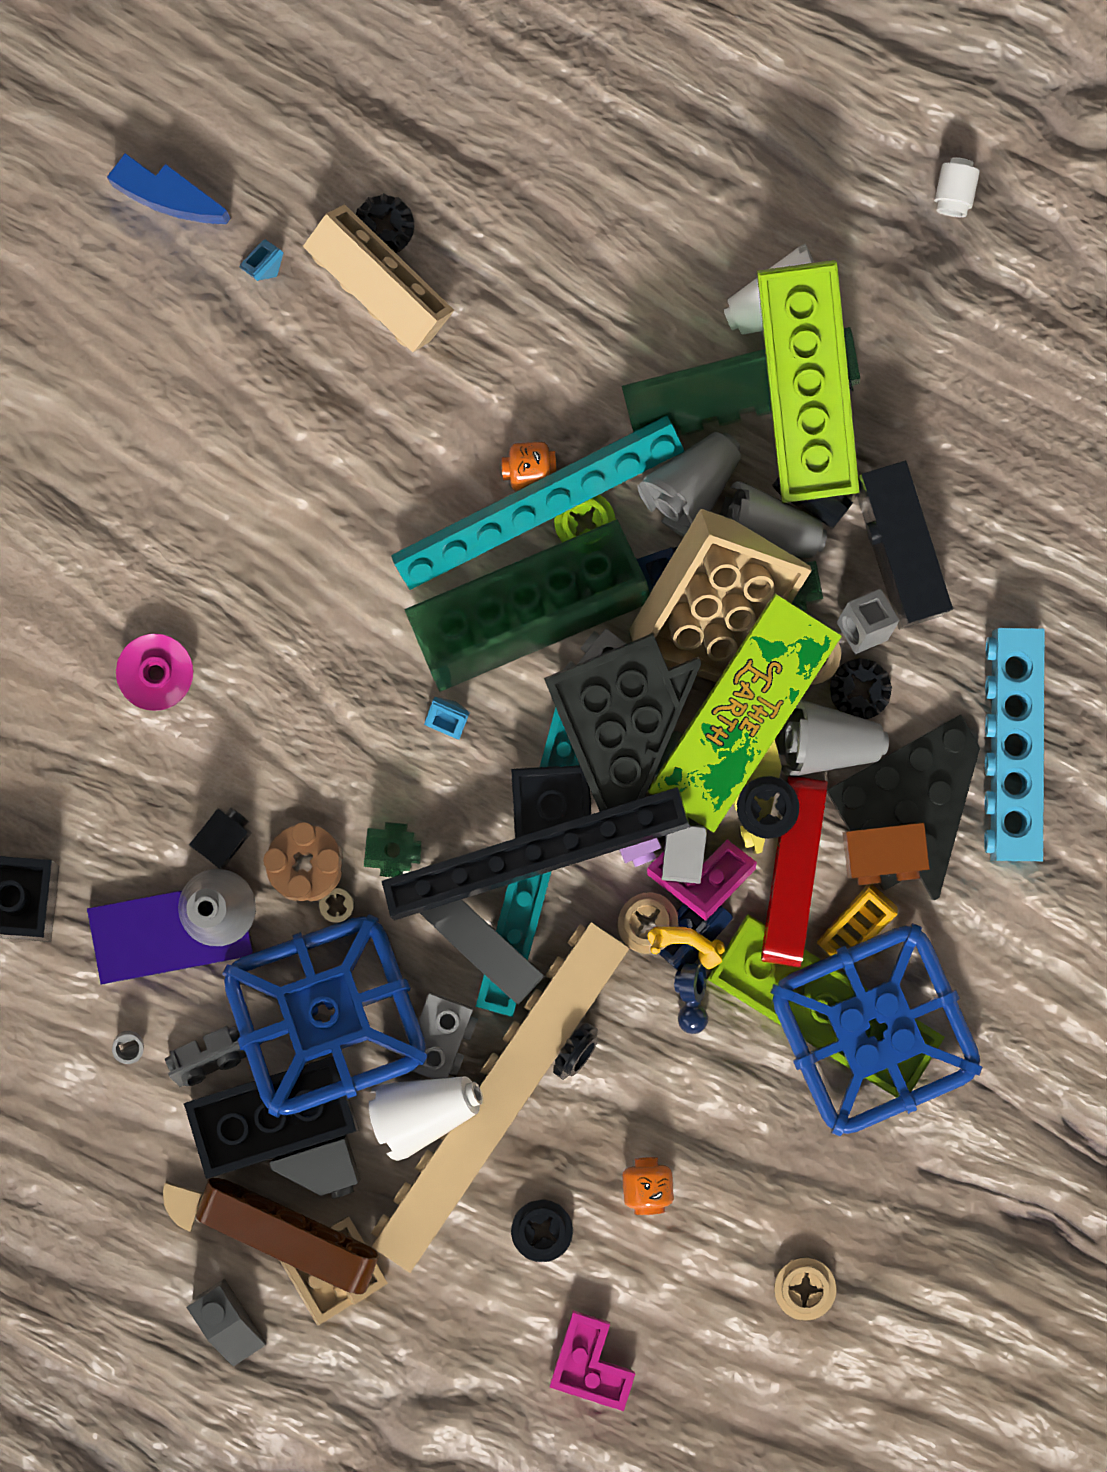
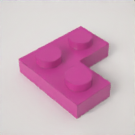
[647,840,757,920]
[549,1310,635,1411]

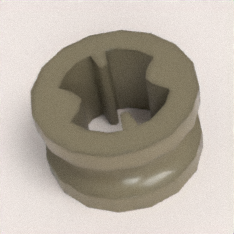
[319,888,355,923]

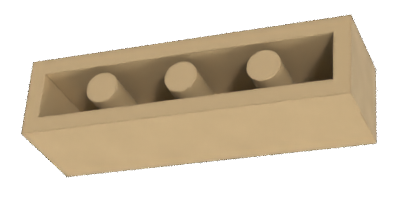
[303,204,455,352]

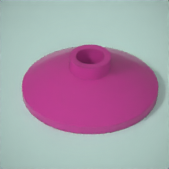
[116,634,194,711]

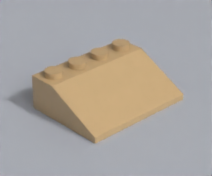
[629,509,812,682]

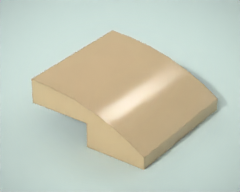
[279,1216,388,1325]

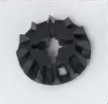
[356,193,414,253]
[830,658,892,719]
[737,776,799,839]
[553,1023,598,1080]
[511,1199,573,1262]

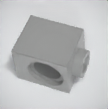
[837,588,900,654]

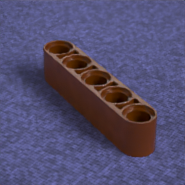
[195,1178,380,1294]

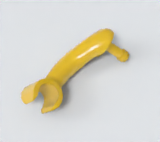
[647,926,725,969]

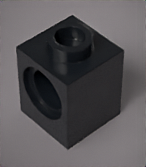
[189,807,252,869]

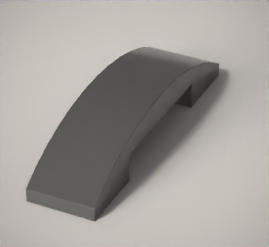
[420,899,545,1005]

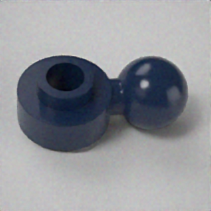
[674,963,708,1034]

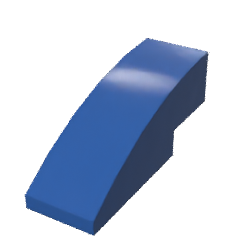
[107,153,231,224]

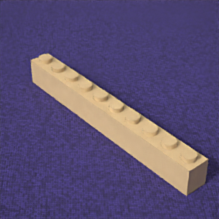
[371,921,630,1273]

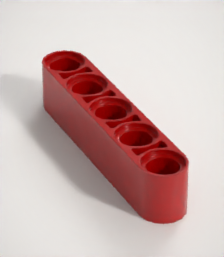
[761,776,828,968]

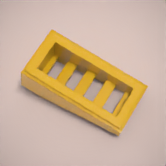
[817,884,898,956]

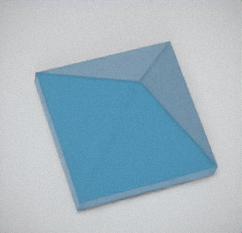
[239,239,283,281]
[424,697,470,740]

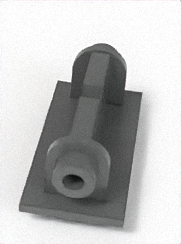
[165,1026,247,1087]

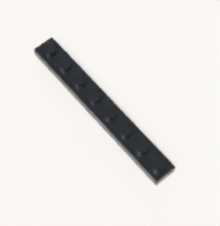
[381,787,690,921]

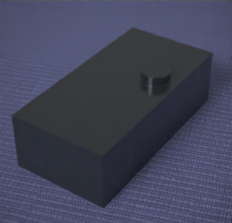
[856,460,953,630]
[0,856,60,942]
[184,1056,360,1179]

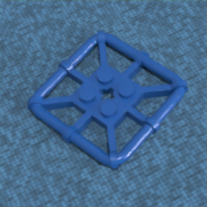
[222,914,427,1117]
[770,923,983,1136]

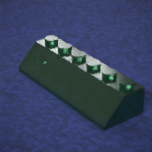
[622,327,860,435]
[404,519,650,692]

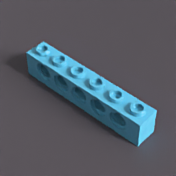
[984,628,1045,862]

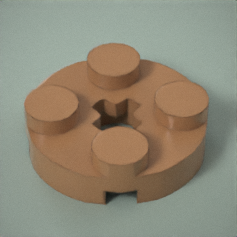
[263,822,343,902]

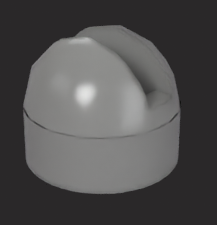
[112,1031,144,1064]

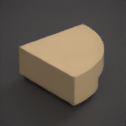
[163,1182,203,1232]

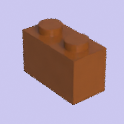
[842,823,930,885]

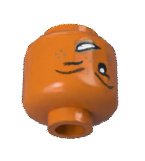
[502,442,557,492]
[622,1157,674,1215]

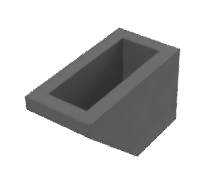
[270,1135,361,1199]
[186,1279,266,1366]

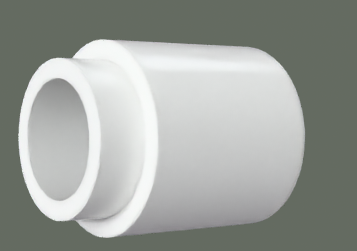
[934,157,980,217]

